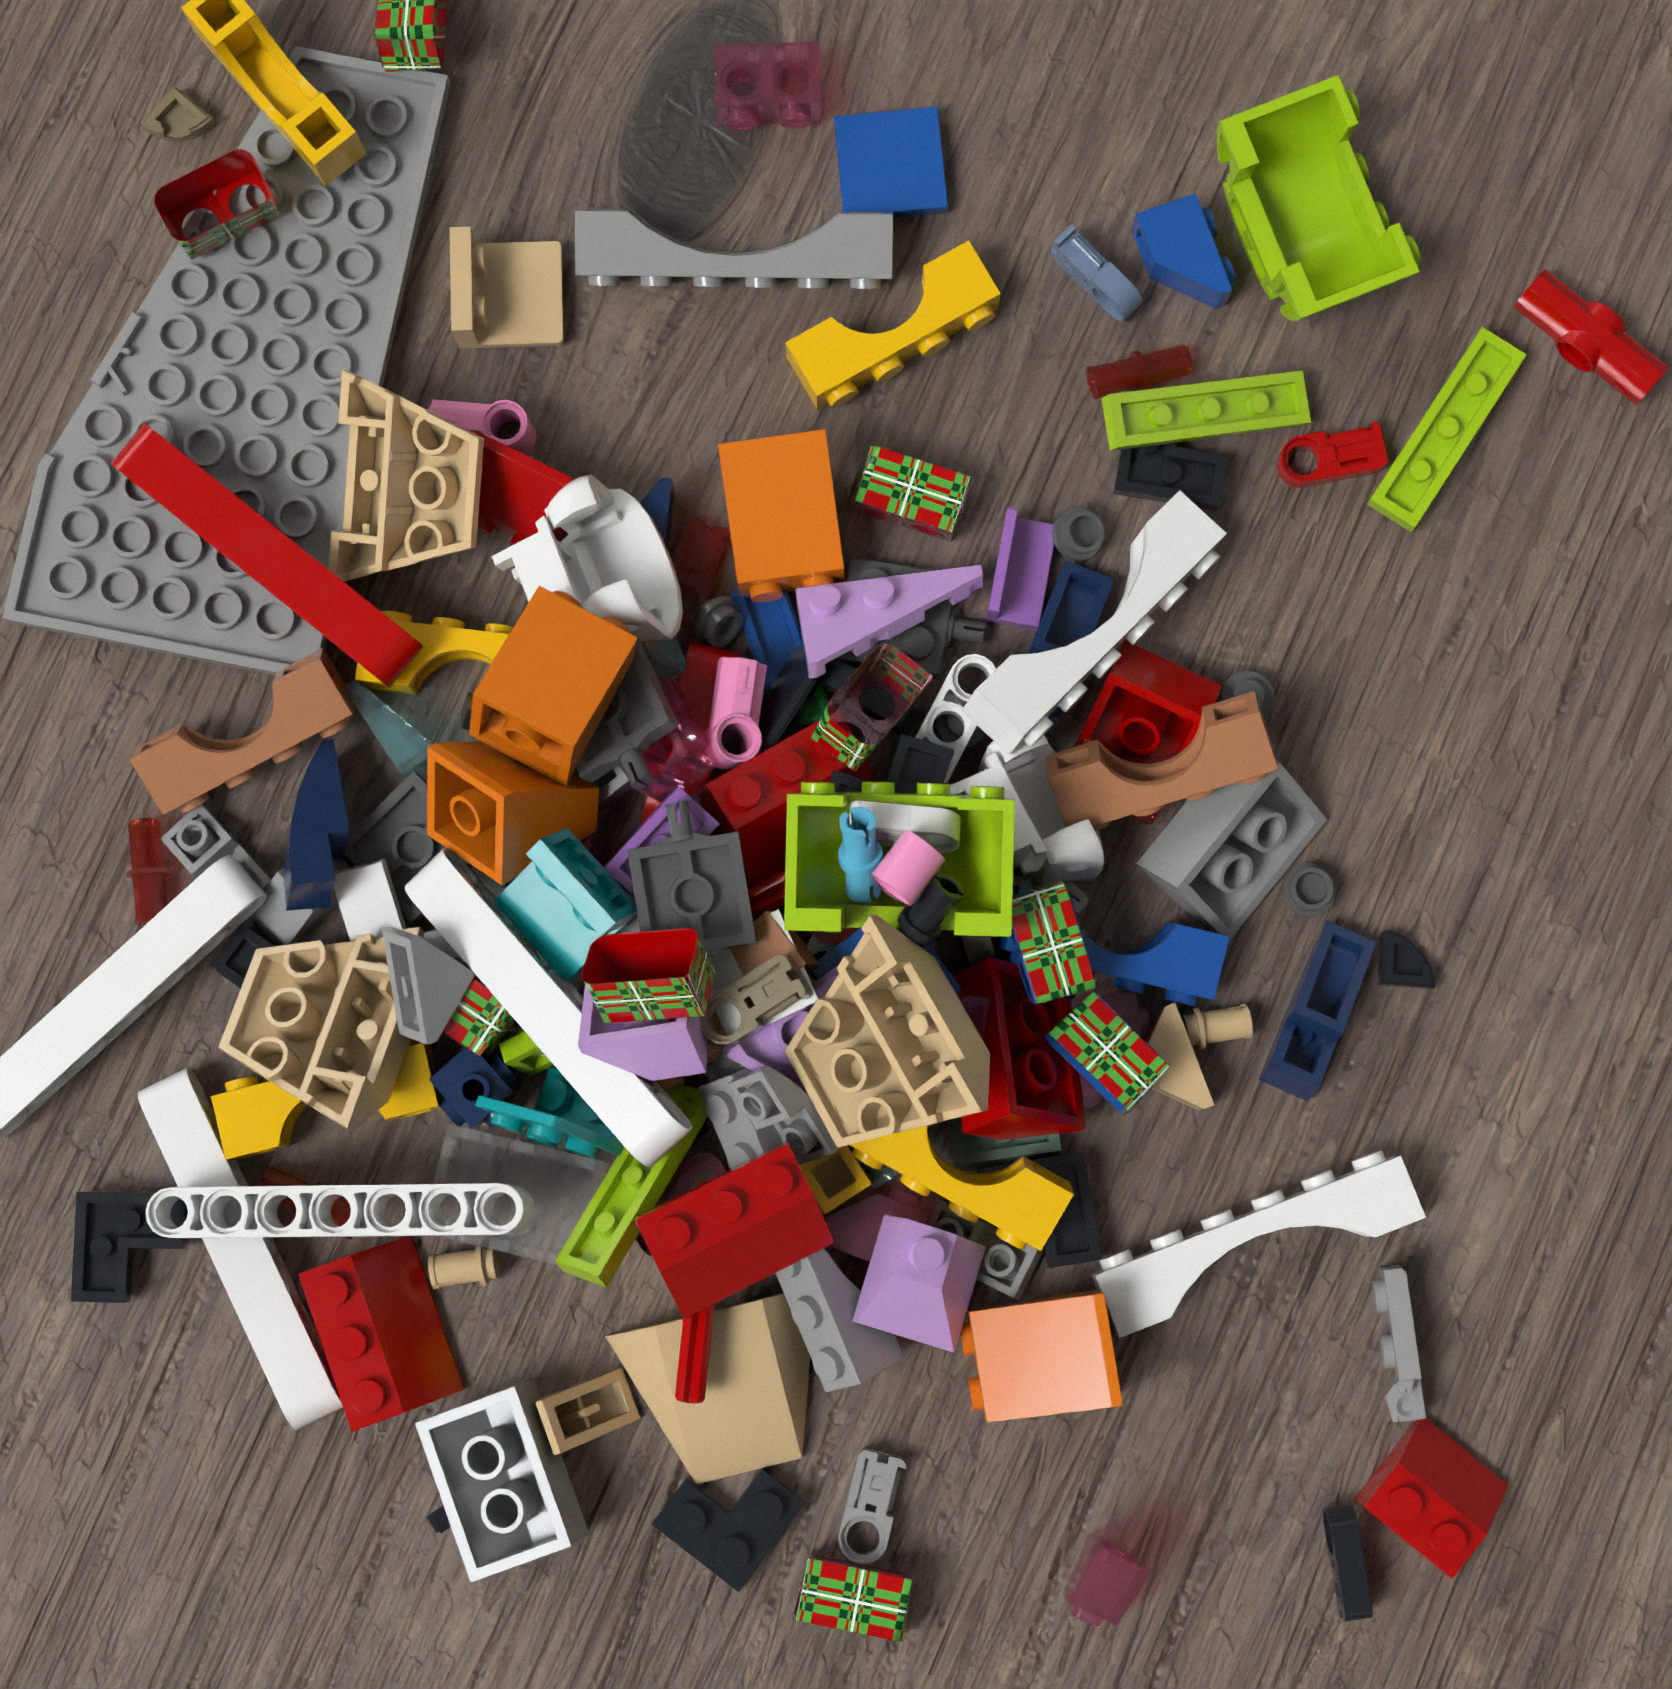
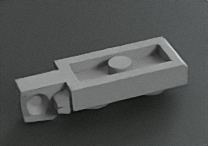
[1372,1265,1426,1422]

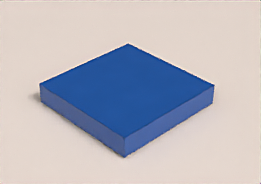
[834,106,948,218]

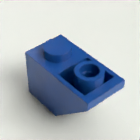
[1131,193,1236,309]

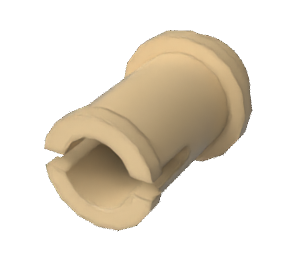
[1181,1004,1253,1051]
[428,1242,500,1289]

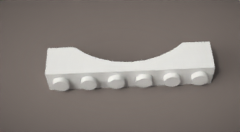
[962,490,1227,755]
[1091,1150,1426,1338]

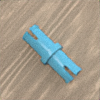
[838,807,883,904]

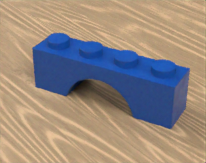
[997,885,1229,1007]

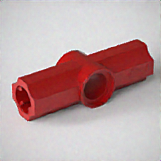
[1513,269,1669,405]

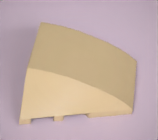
[328,369,484,582]
[784,915,990,1148]
[218,927,424,1132]
[605,1292,810,1484]

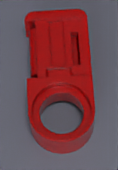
[1277,421,1388,488]

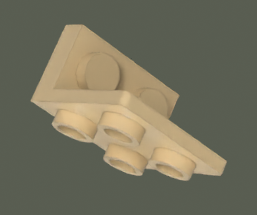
[450,227,564,349]

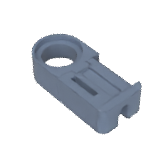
[1049,224,1143,322]

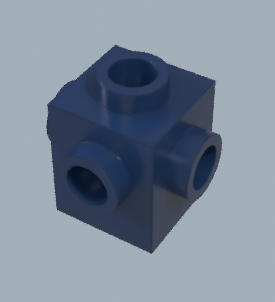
[429,1047,519,1129]

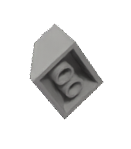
[1136,760,1327,942]
[415,1378,589,1583]

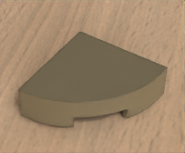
[140,85,217,141]

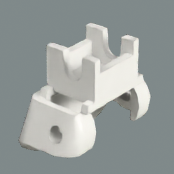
[491,474,683,642]
[950,735,1104,883]

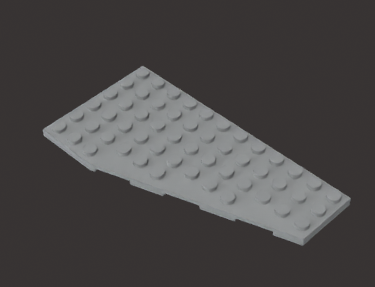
[2,46,451,675]

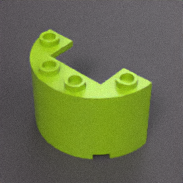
[1217,75,1421,322]
[784,782,1015,937]

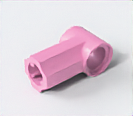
[428,399,537,455]
[701,657,767,769]
[871,830,946,906]

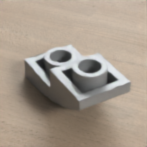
[160,804,272,891]
[728,1066,840,1165]
[926,1200,1043,1301]

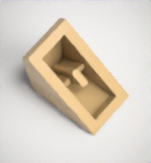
[1145,1003,1214,1110]
[535,1367,641,1455]

